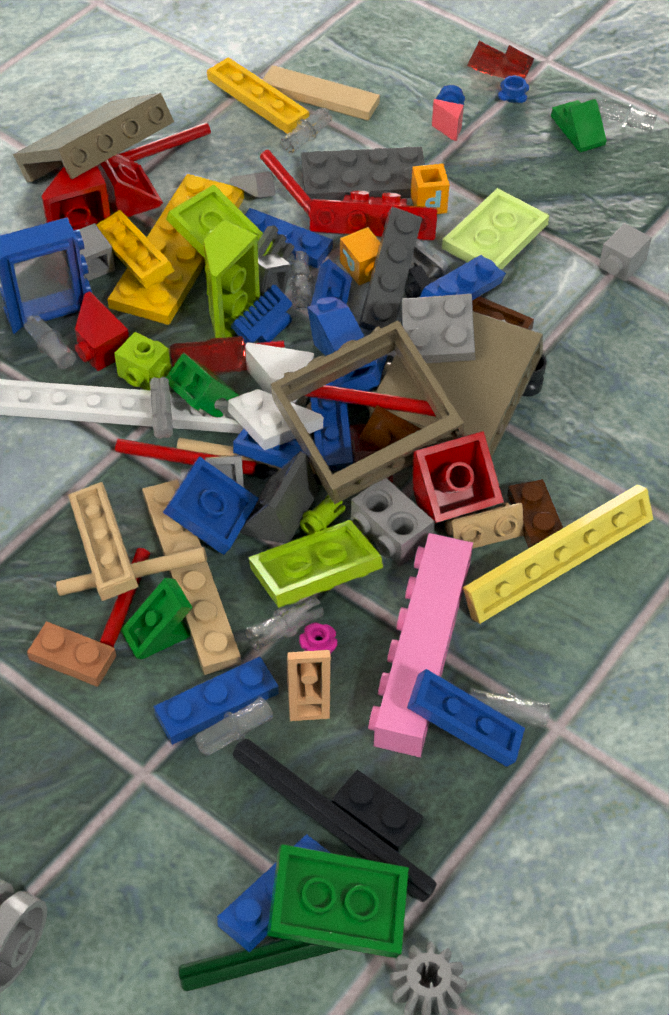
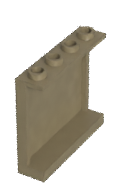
[13,93,174,182]
[367,312,543,458]

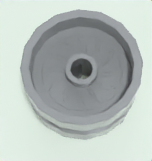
[0,879,48,993]

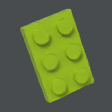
[166,185,273,258]
[248,520,383,608]

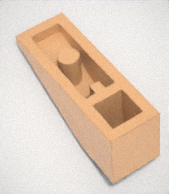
[287,650,331,721]

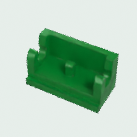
[166,352,240,417]

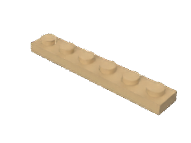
[143,479,241,675]

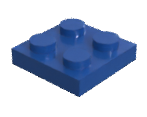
[163,456,259,555]

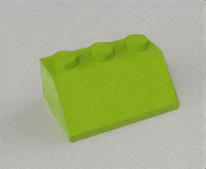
[203,220,260,345]

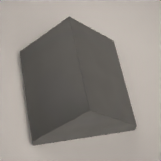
[240,451,319,544]

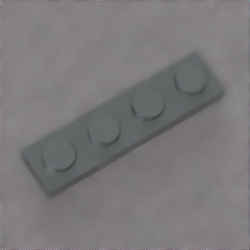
[358,206,422,331]

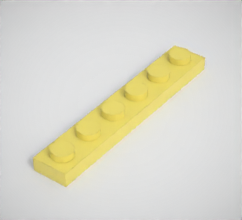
[463,484,654,624]

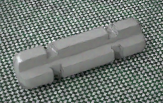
[150,377,173,439]

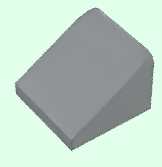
[230,171,275,198]

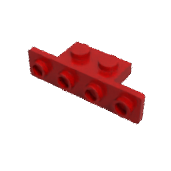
[309,191,438,240]

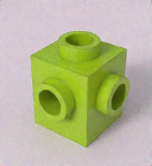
[114,332,172,390]

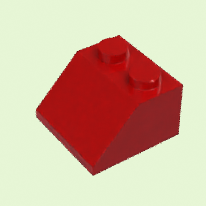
[41,166,110,230]
[413,431,504,523]

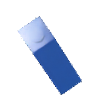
[307,297,377,370]

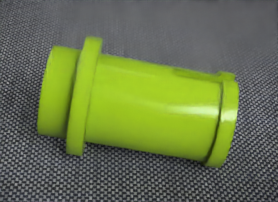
[300,495,346,535]

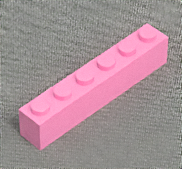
[368,533,473,758]

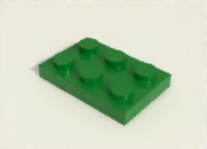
[267,844,409,958]

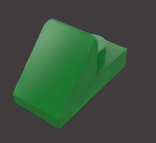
[551,99,607,153]
[121,578,193,659]

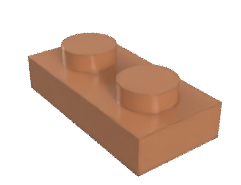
[27,621,116,687]

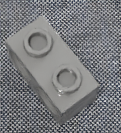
[350,478,435,566]

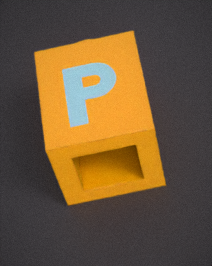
[411,164,450,214]
[340,228,380,286]

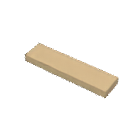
[262,65,380,121]
[68,482,139,601]

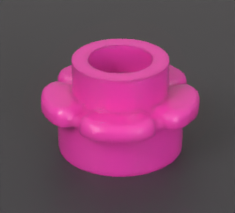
[299,623,338,655]

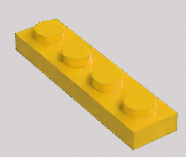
[207,57,309,134]
[96,210,174,289]

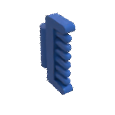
[231,285,292,344]

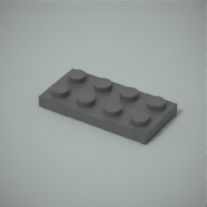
[301,147,425,201]

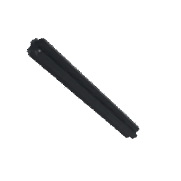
[233,738,437,902]

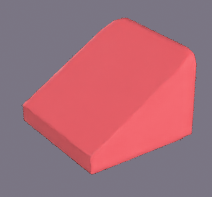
[432,99,464,141]

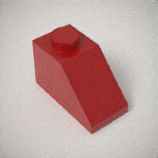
[75,291,129,371]

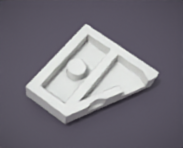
[228,389,324,450]

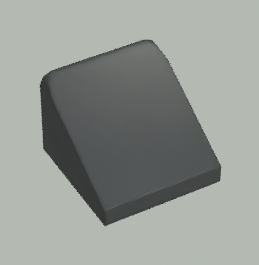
[258,254,291,296]

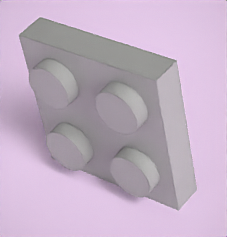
[402,294,475,363]

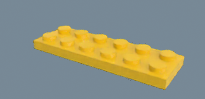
[108,174,245,325]

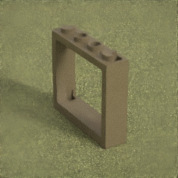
[270,320,464,504]

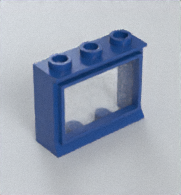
[0,217,92,334]

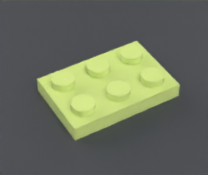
[442,188,549,270]

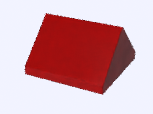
[97,154,163,217]

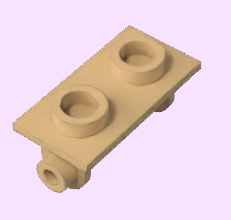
[445,502,524,549]

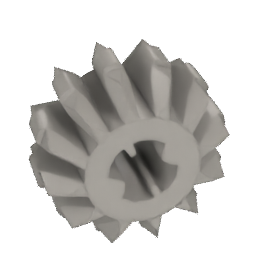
[389,942,467,1015]

